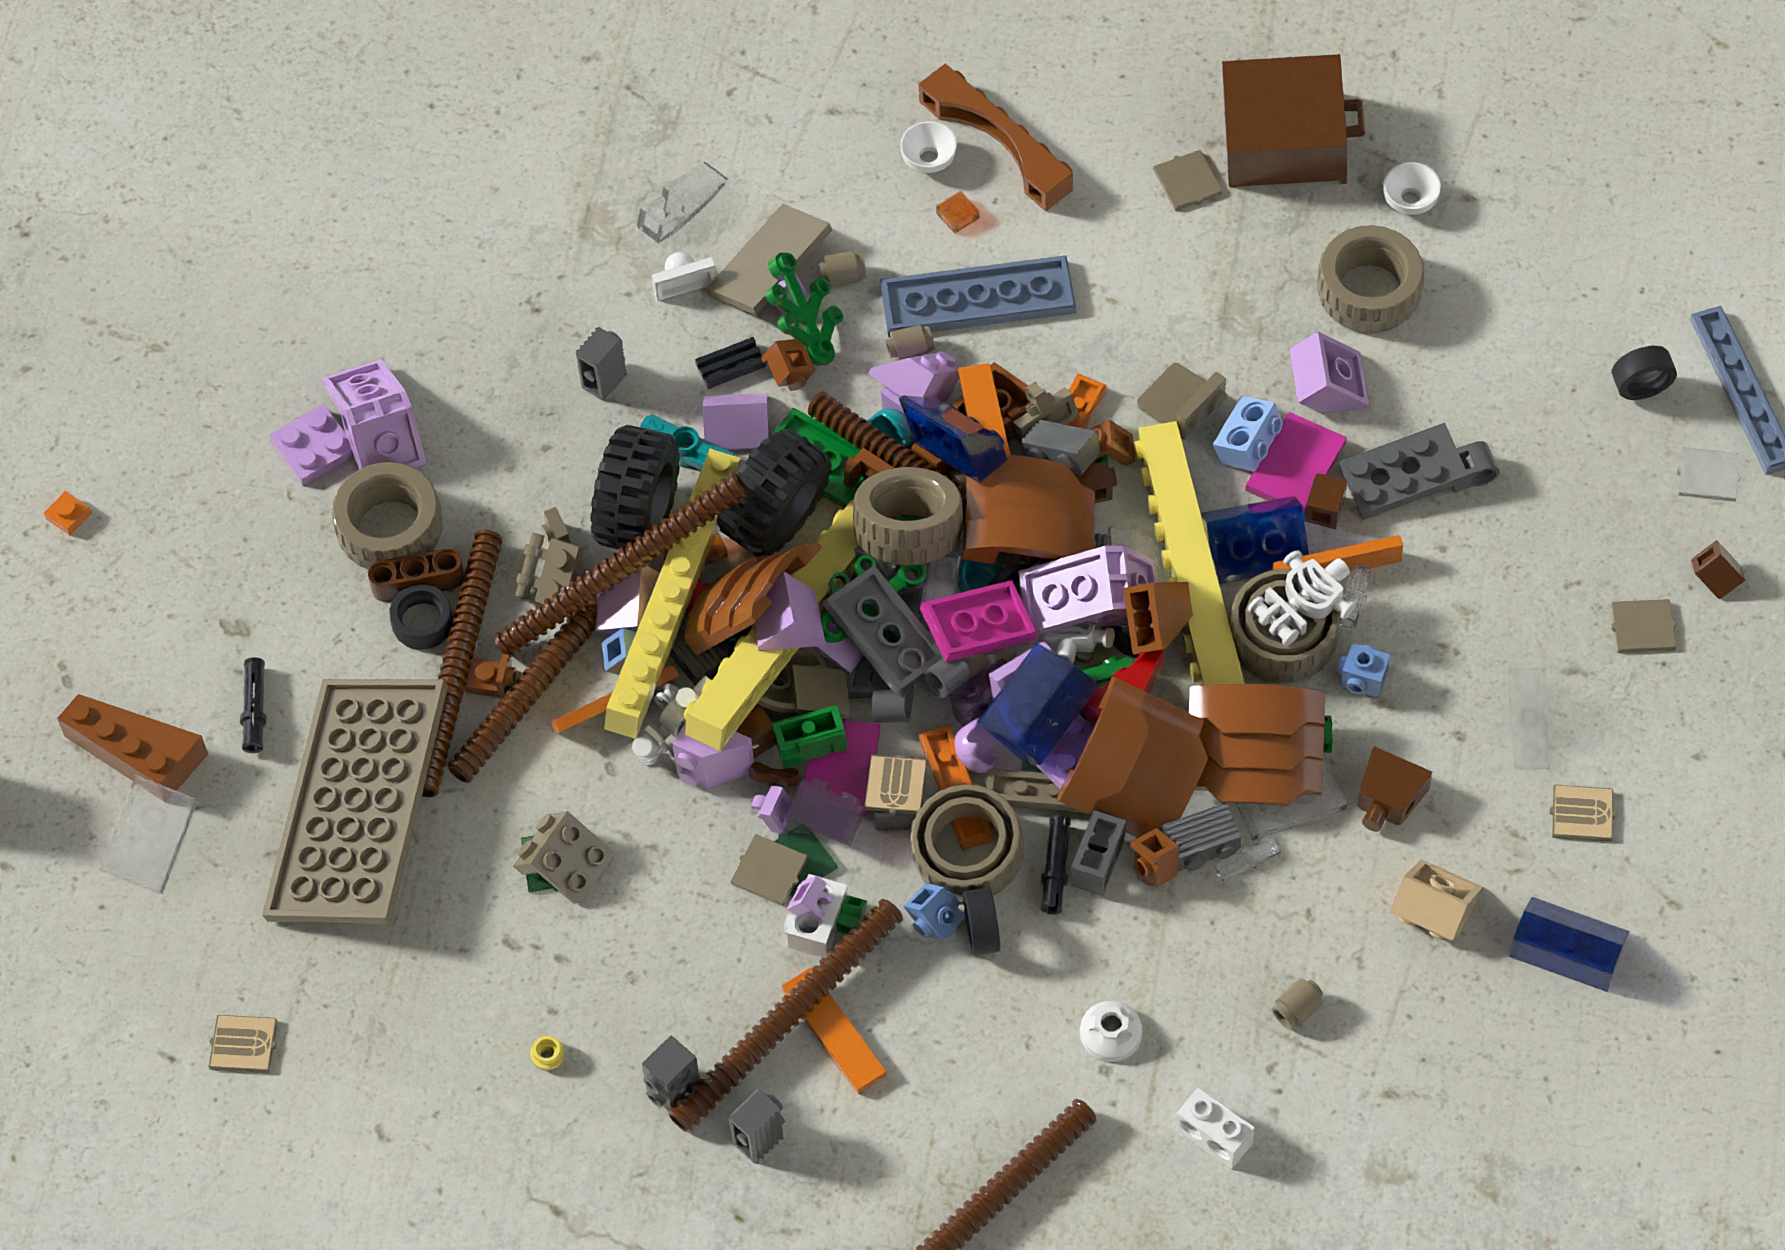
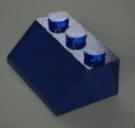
[899,395,1008,483]
[1201,496,1309,584]
[977,643,1100,765]
[1509,897,1630,992]

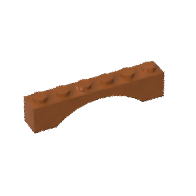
[918,63,1073,212]

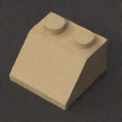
[1390,859,1483,941]

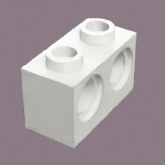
[783,874,848,958]
[1176,1088,1255,1169]

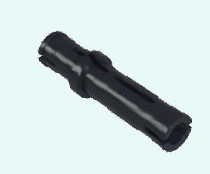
[240,657,267,754]
[1040,815,1071,915]

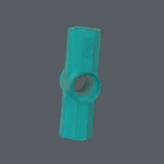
[640,414,734,470]

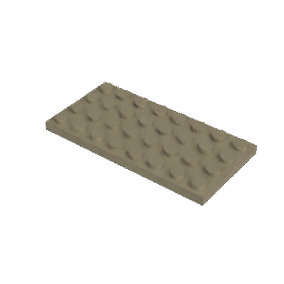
[262,679,448,924]

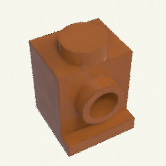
[761,339,816,391]
[1131,828,1179,888]

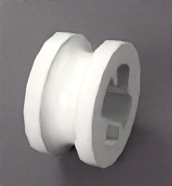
[654,683,680,710]

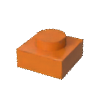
[44,491,91,536]

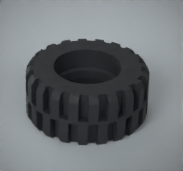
[590,425,680,550]
[717,430,832,557]

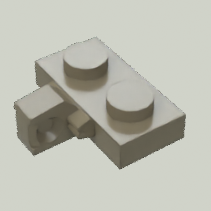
[1013,382,1079,445]

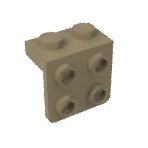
[1137,363,1227,440]
[513,811,613,904]

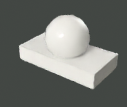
[652,252,716,301]

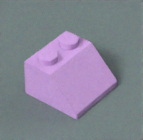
[1290,332,1370,413]
[868,351,962,407]
[672,722,754,788]

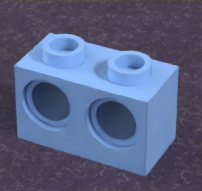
[1213,396,1283,472]

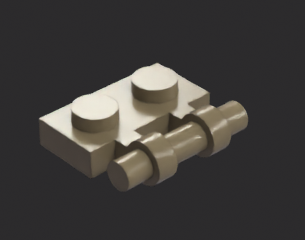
[516,532,585,604]

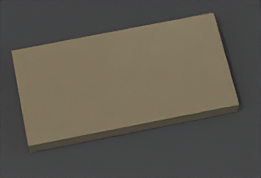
[706,204,832,315]

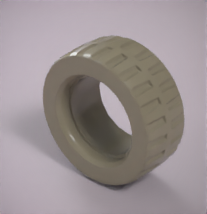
[1317,225,1424,333]
[332,462,443,570]
[853,467,963,565]
[1229,569,1340,682]
[910,784,1024,902]

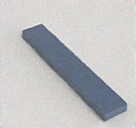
[1690,306,1785,474]

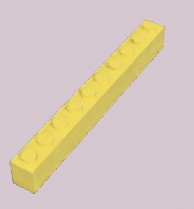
[1133,421,1245,686]
[604,449,741,739]
[683,500,858,751]

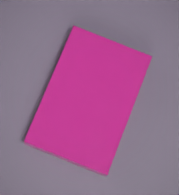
[1245,412,1347,516]
[920,580,1038,663]
[800,720,881,818]

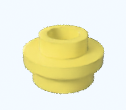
[530,1036,565,1070]

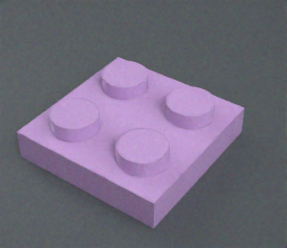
[269,404,354,486]

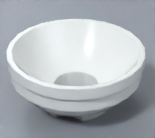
[900,121,957,173]
[1383,162,1441,215]
[1080,1001,1143,1062]

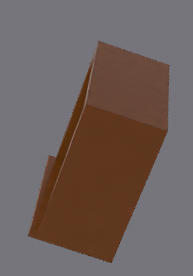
[1222,54,1365,187]

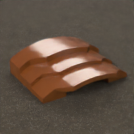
[961,455,1096,564]
[685,542,822,655]
[1056,677,1208,838]
[1189,684,1325,806]

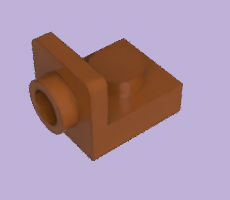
[1089,420,1135,466]
[843,448,894,489]
[466,654,516,698]

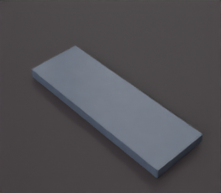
[880,255,1076,337]

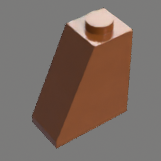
[1123,582,1193,654]

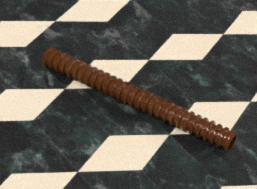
[807,391,1041,566]
[494,472,749,658]
[422,529,503,797]
[447,595,598,783]
[668,899,903,1133]
[916,1099,1097,1250]

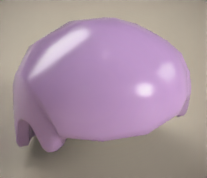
[955,719,999,773]

